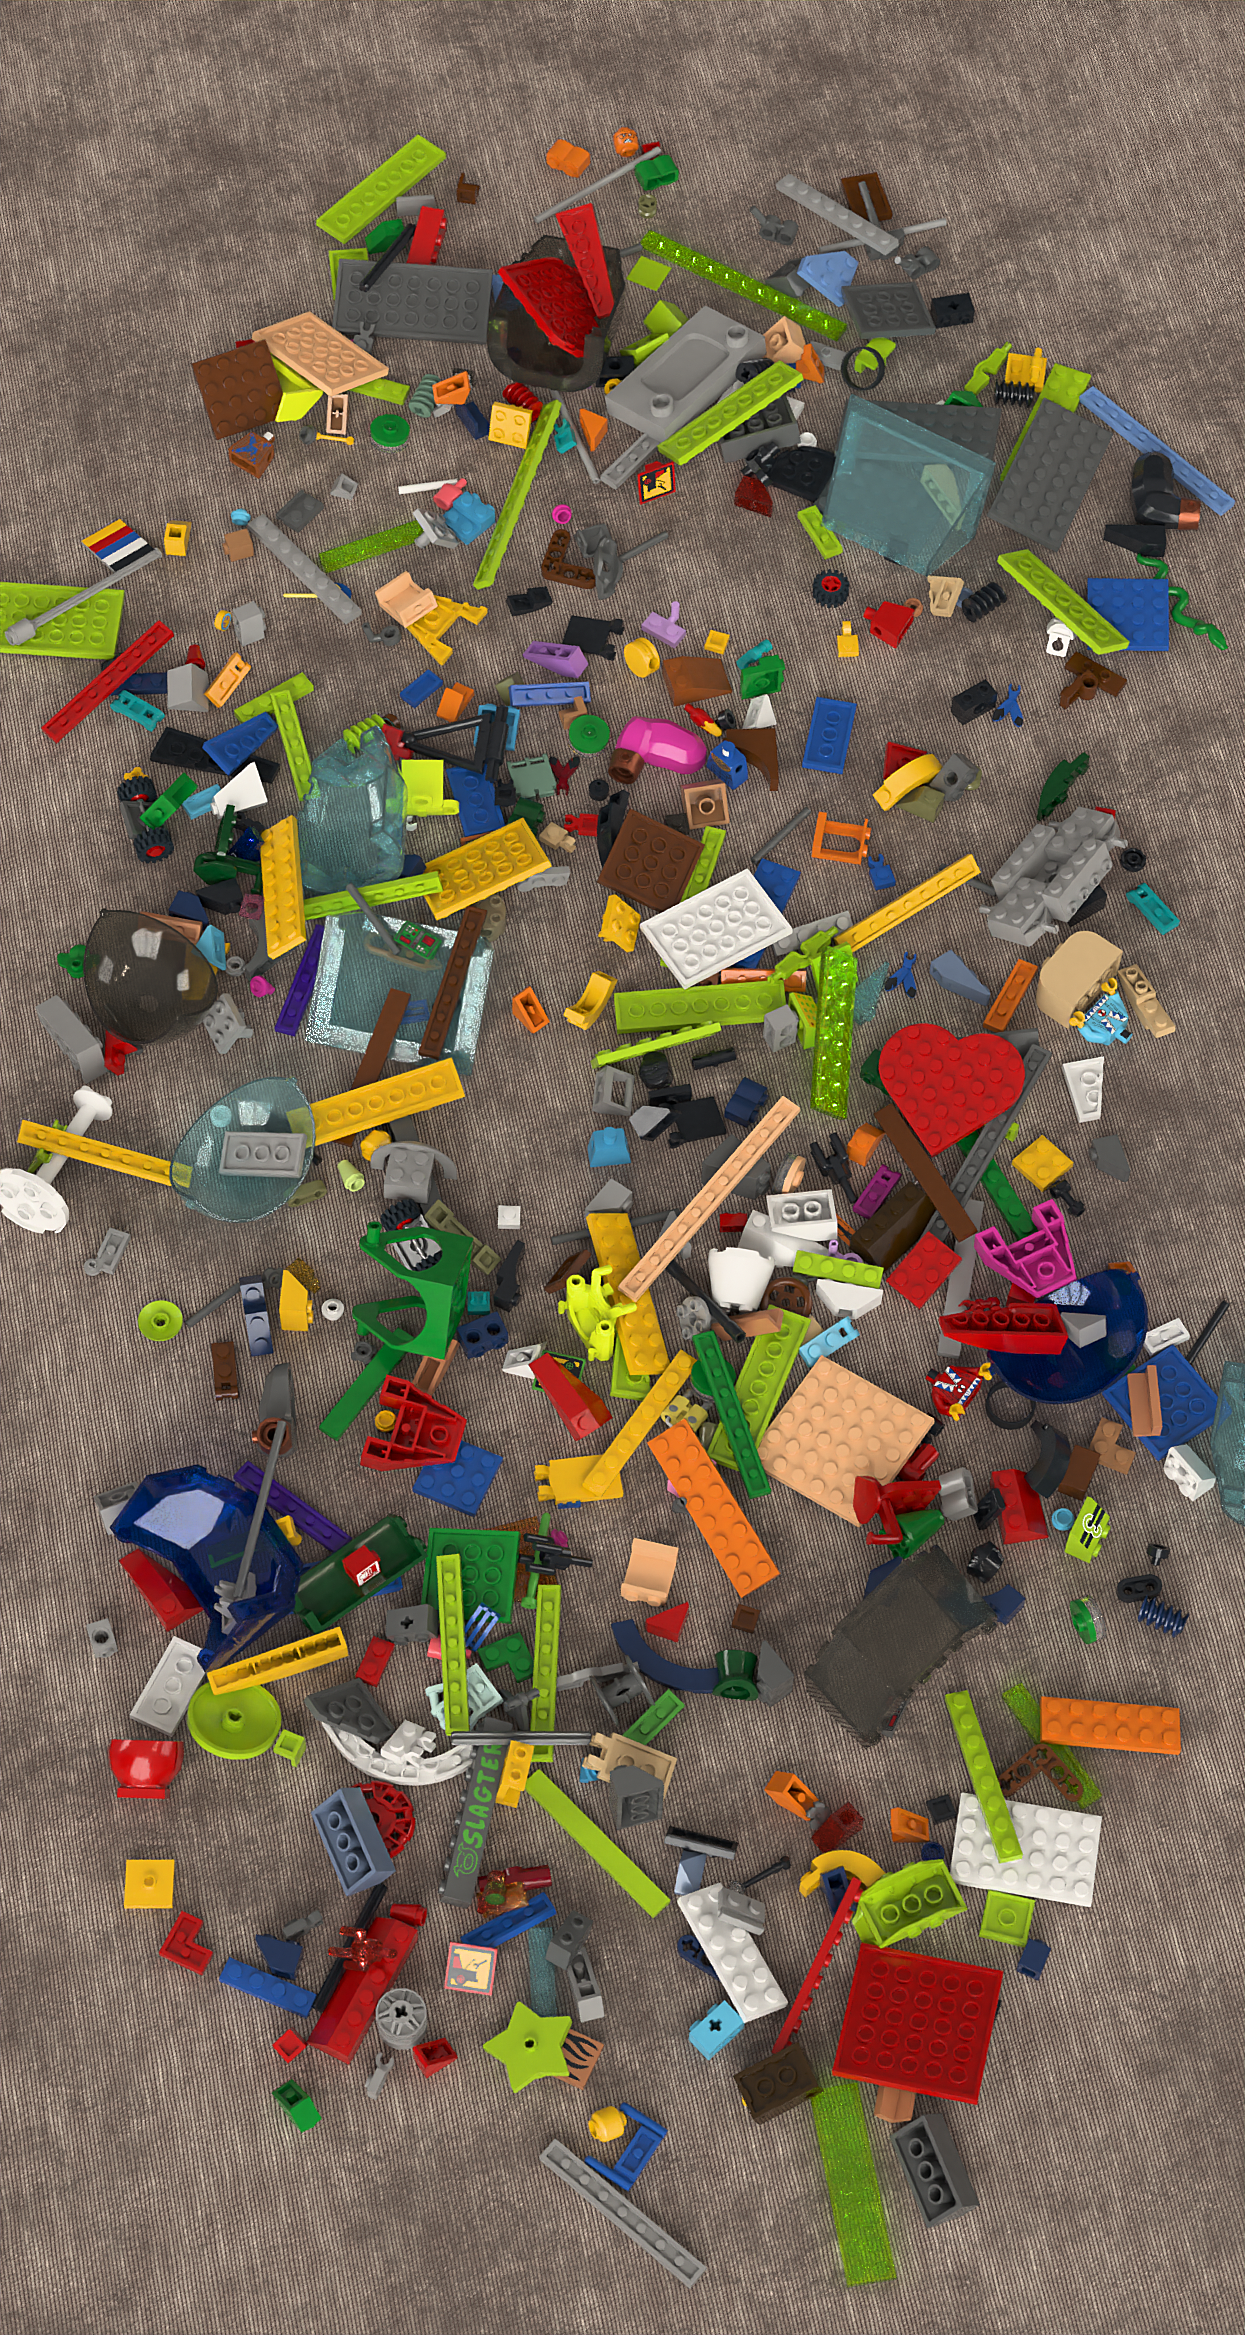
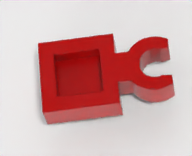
[564,813,598,837]

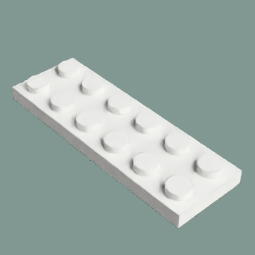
[677,1883,788,2023]

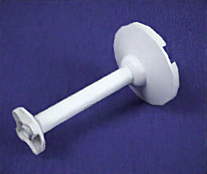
[0,1086,112,1234]

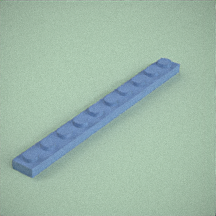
[1079,386,1235,516]

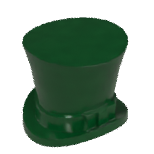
[712,1650,758,1701]

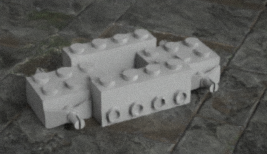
[979,806,1128,947]

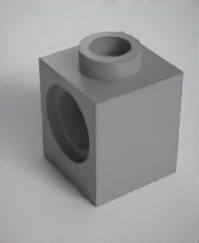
[86,1618,118,1658]

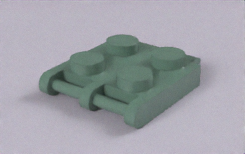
[506,753,556,800]

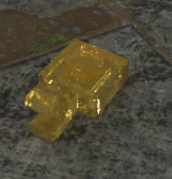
[285,1257,321,1294]

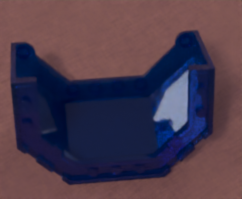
[110,1464,304,1672]

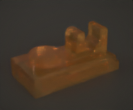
[476,1881,529,1918]

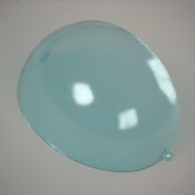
[169,1076,316,1223]

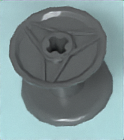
[589,1654,656,1727]

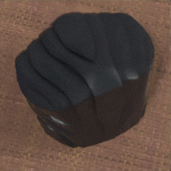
[638,1051,673,1089]
[967,1541,1004,1583]

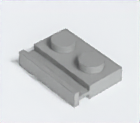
[718,1887,765,1936]

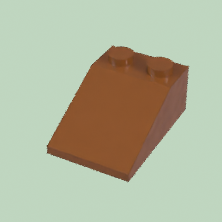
[662,656,732,707]

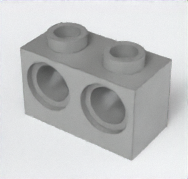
[763,1004,799,1053]

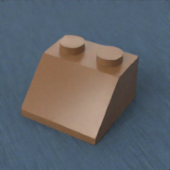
[680,779,730,830]

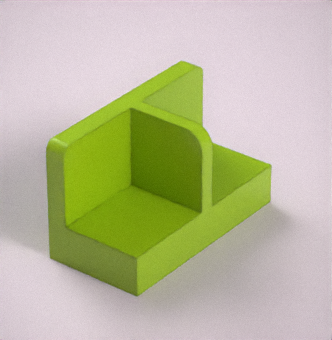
[854,338,896,374]

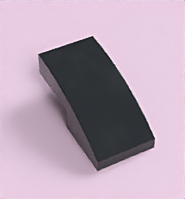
[506,586,553,616]

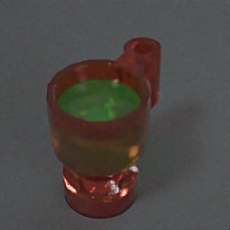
[477,1870,508,1914]

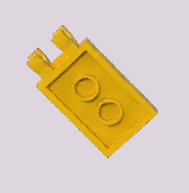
[534,1454,623,1505]

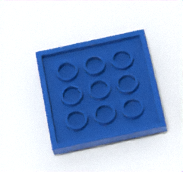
[1087,578,1169,651]
[1102,1344,1229,1461]

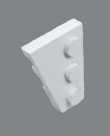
[1062,1056,1104,1123]

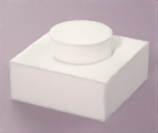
[498,1205,520,1229]

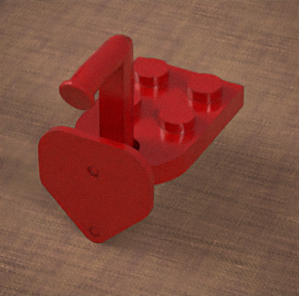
[853,1476,942,1545]

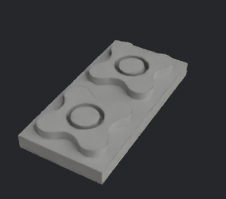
[219,1131,307,1178]

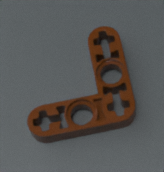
[541,529,596,589]
[997,1743,1084,1802]

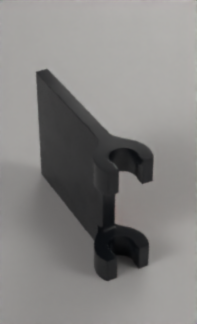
[562,615,625,661]
[659,1096,727,1149]

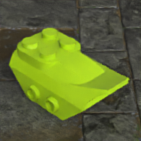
[852,1859,968,1949]

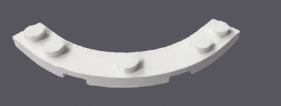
[322,1722,473,1786]

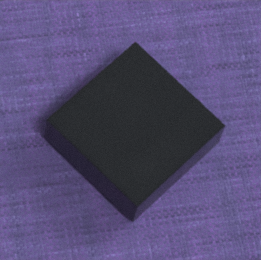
[926,1794,957,1825]

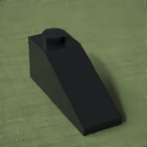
[1103,524,1166,558]

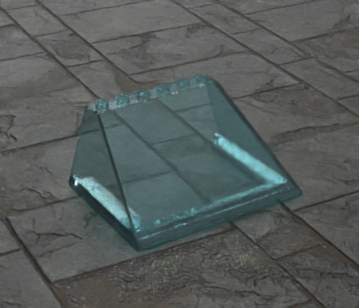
[821,394,996,577]
[305,911,494,1076]

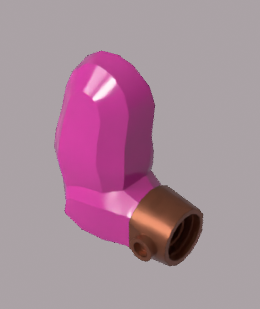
[608,716,707,784]

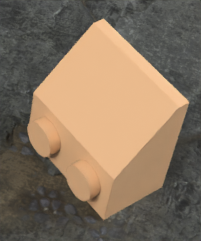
[762,316,806,364]

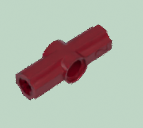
[478,1864,552,1899]

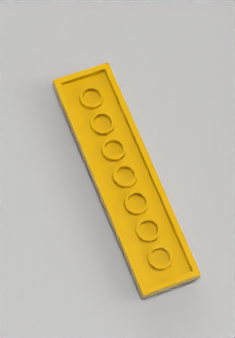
[260,815,306,959]
[287,1057,465,1149]
[586,1213,670,1375]

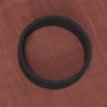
[841,347,885,390]
[985,1379,1036,1430]

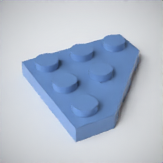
[797,251,859,307]

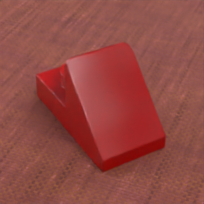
[104,1029,138,1076]

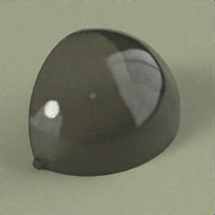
[83,908,218,1046]

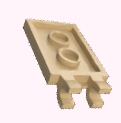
[582,1732,677,1801]

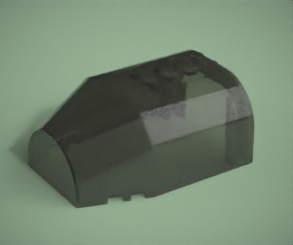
[487,235,626,392]

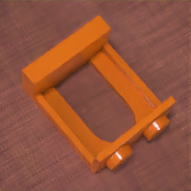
[812,812,871,865]

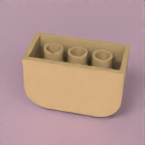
[1035,931,1123,1029]

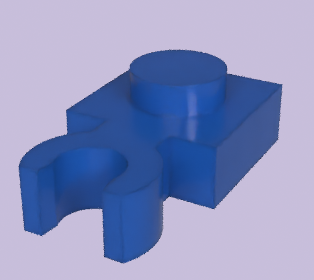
[868,854,896,891]

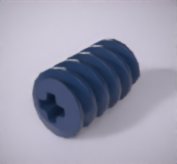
[1138,1594,1190,1638]

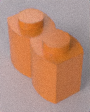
[546,139,590,178]

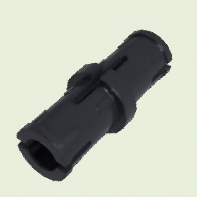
[691,1047,736,1070]

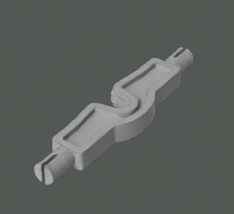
[557,1662,639,1692]

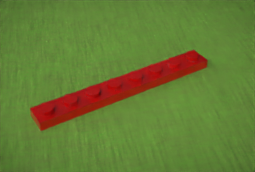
[41,620,174,744]
[771,1877,864,2055]

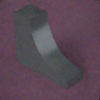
[244,904,299,982]

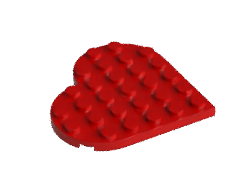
[498,257,602,358]
[879,1023,1026,1158]

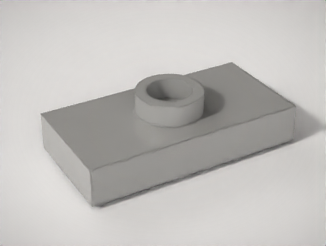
[810,341,847,371]

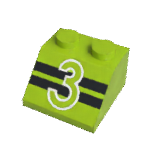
[1064,1496,1111,1563]

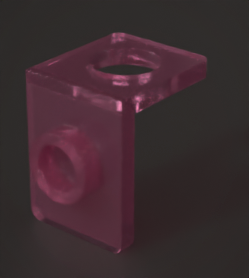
[239,893,265,920]

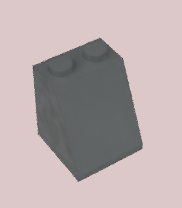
[701,1134,771,1200]

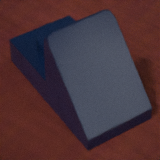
[819,1866,856,1918]

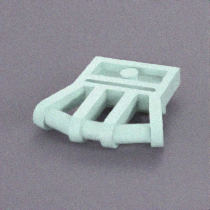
[425,1663,504,1731]

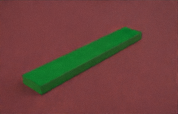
[319,1327,415,1441]

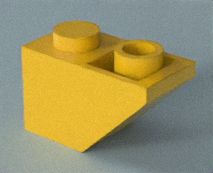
[164,520,192,556]

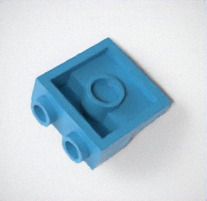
[443,491,495,545]
[473,704,521,751]

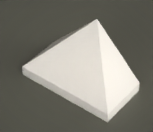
[742,694,777,729]

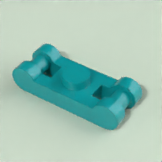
[736,639,773,670]
[110,690,165,732]

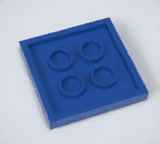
[412,1440,503,1517]

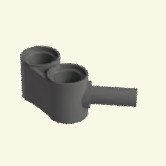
[749,205,799,246]
[894,246,940,279]

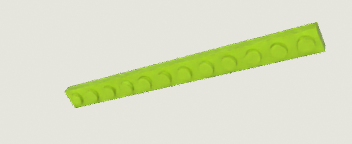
[473,399,562,590]

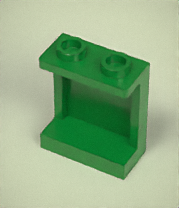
[139,772,198,830]

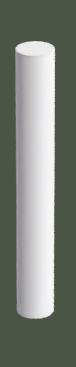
[398,479,457,494]

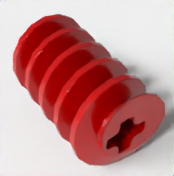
[502,381,543,423]

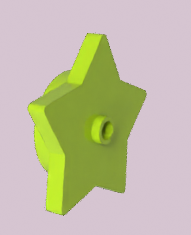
[483,2001,572,2093]

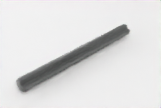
[451,1731,591,1745]

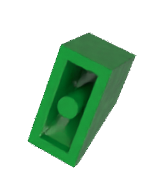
[365,218,406,254]
[272,2079,322,2133]

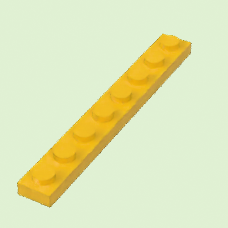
[833,854,980,953]
[17,1120,192,1190]
[582,1350,697,1498]

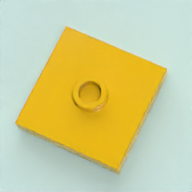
[124,1860,175,1908]

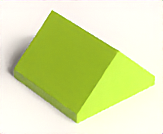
[643,300,689,338]
[619,333,669,369]

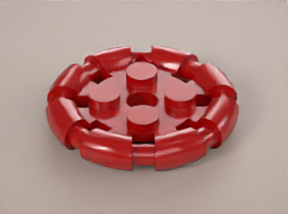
[350,1780,416,1858]

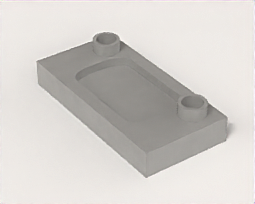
[605,305,766,443]

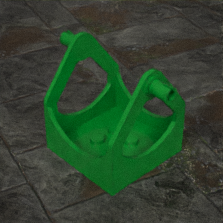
[352,1221,474,1360]

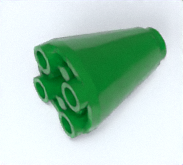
[879,1509,945,1559]

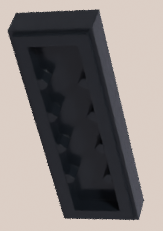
[664,1826,738,1860]

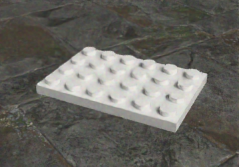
[640,868,793,990]
[950,1792,1102,1907]

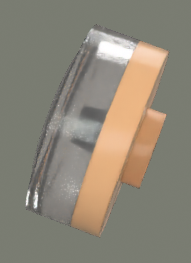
[772,1152,806,1194]

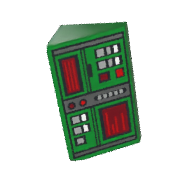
[394,920,442,960]

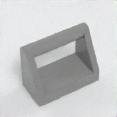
[592,1065,635,1116]

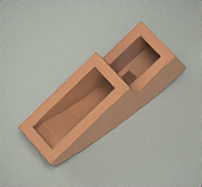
[412,1339,460,1396]

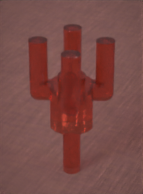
[328,1926,397,1972]

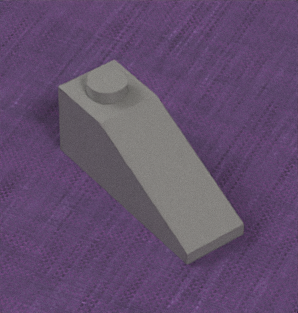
[566,1947,605,2023]

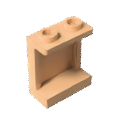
[375,571,438,628]

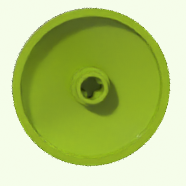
[187,1682,281,1760]

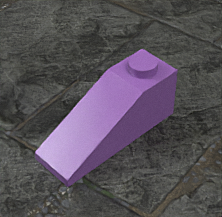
[523,641,588,678]

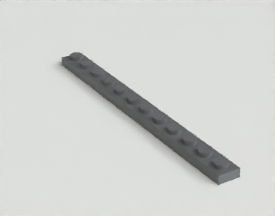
[916,1044,1052,1245]

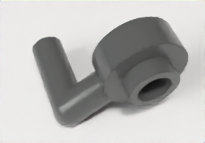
[362,622,402,646]

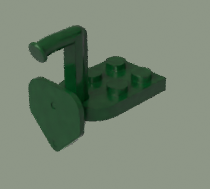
[193,804,263,898]

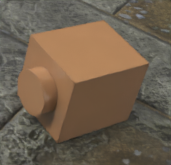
[222,528,254,562]

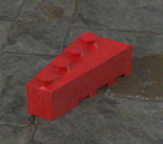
[407,206,448,265]

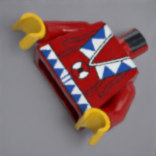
[925,1363,995,1421]

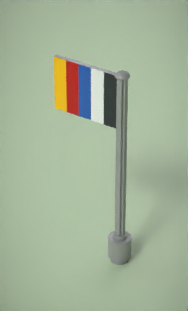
[5,519,162,646]

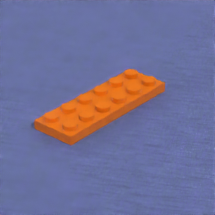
[1040,1696,1181,1755]

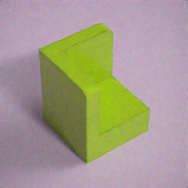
[273,1729,306,1767]

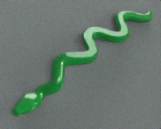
[1136,553,1228,650]

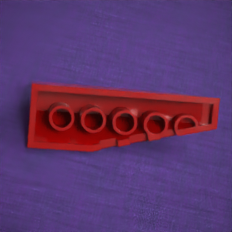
[938,1303,1069,1354]

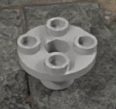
[676,1296,717,1341]

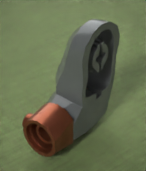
[252,1362,297,1458]

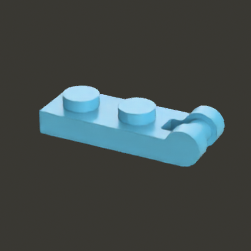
[799,1316,860,1368]

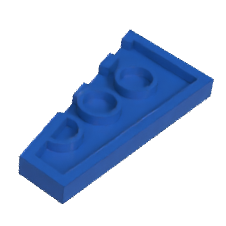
[202,711,278,776]

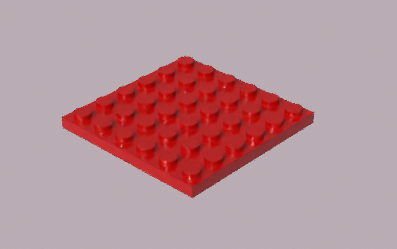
[832,1942,1004,2105]

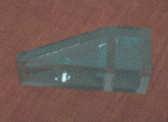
[842,961,890,1026]

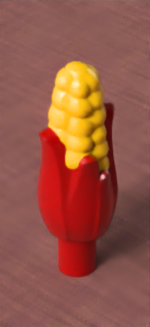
[684,703,722,737]

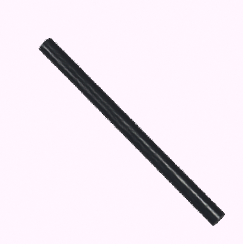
[1185,1301,1230,1365]

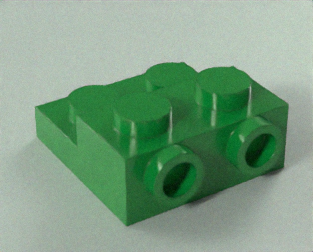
[740,654,785,700]

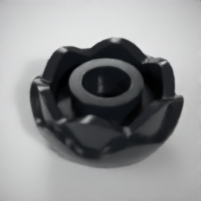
[1120,848,1146,872]

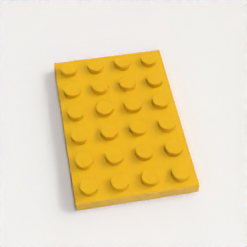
[423,818,552,920]

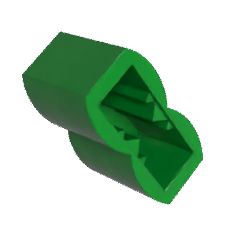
[635,155,679,191]

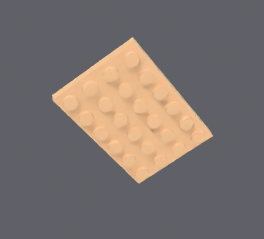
[252,311,389,396]

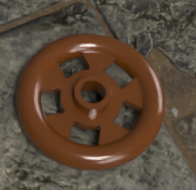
[760,1277,813,1318]

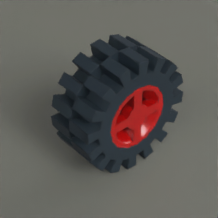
[812,569,849,608]

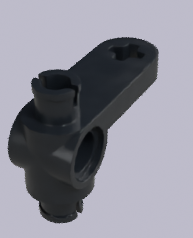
[740,441,781,488]

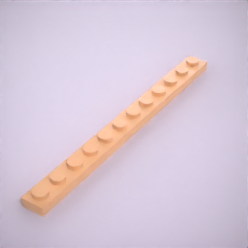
[618,1096,800,1302]

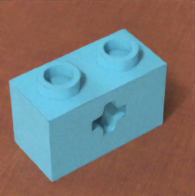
[689,2000,744,2061]

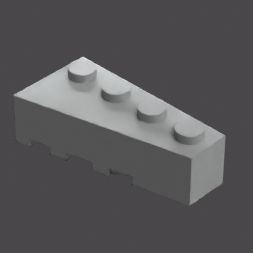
[35,995,108,1084]

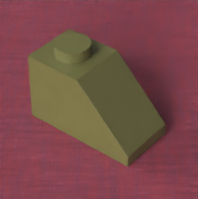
[897,786,945,823]

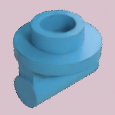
[579,1758,599,1783]

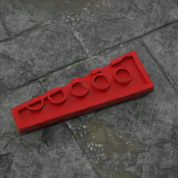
[555,203,618,319]

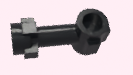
[1049,1179,1085,1217]

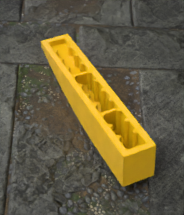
[207,1626,349,1695]

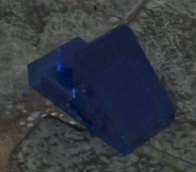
[227,826,265,862]

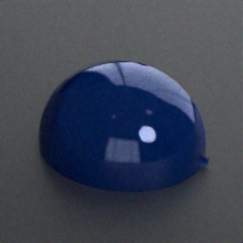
[987,1269,1148,1405]

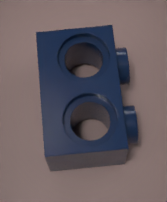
[457,1311,508,1359]

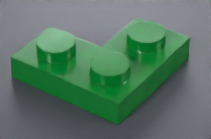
[477,1632,534,1683]

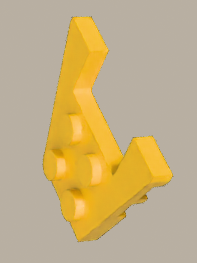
[406,595,487,666]

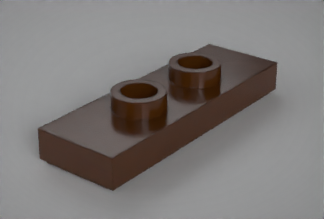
[1064,651,1127,697]

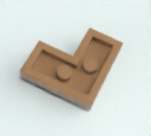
[1088,1417,1136,1475]

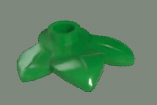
[57,944,99,978]

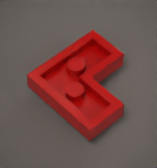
[159,1911,214,1975]

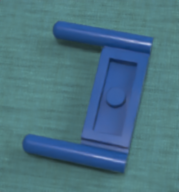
[584,2102,668,2192]

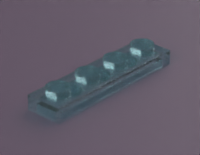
[528,1927,556,2018]

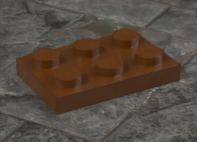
[840,172,893,222]

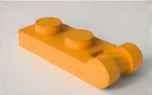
[204,652,251,708]

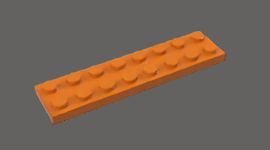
[647,1418,781,1598]

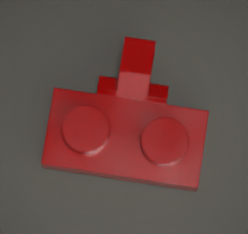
[371,723,414,770]

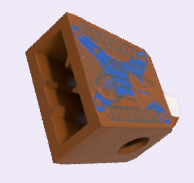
[228,432,275,479]

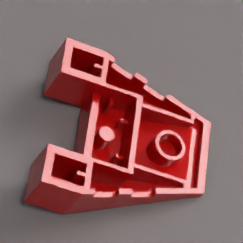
[360,1375,467,1471]

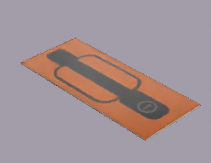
[836,1214,856,1247]

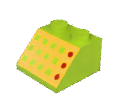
[788,992,830,1050]

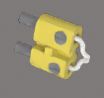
[661,1389,712,1432]

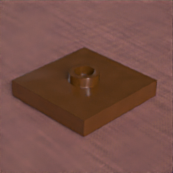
[544,1249,592,1294]

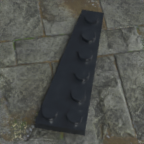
[150,726,280,784]

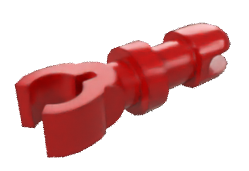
[958,1297,1000,1314]

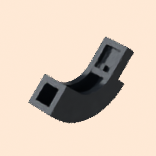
[1024,1420,1070,1499]

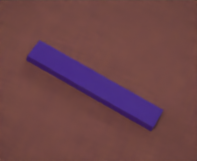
[275,924,337,1037]
[233,1460,352,1553]

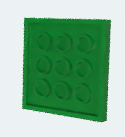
[421,1528,521,1624]

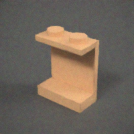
[621,1538,679,1607]

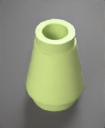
[337,1160,365,1192]

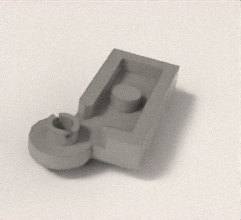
[517,866,570,892]
[84,1228,131,1276]

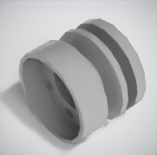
[376,1988,428,2050]

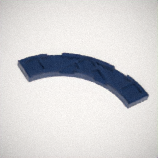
[611,1619,719,1694]

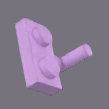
[641,601,686,649]

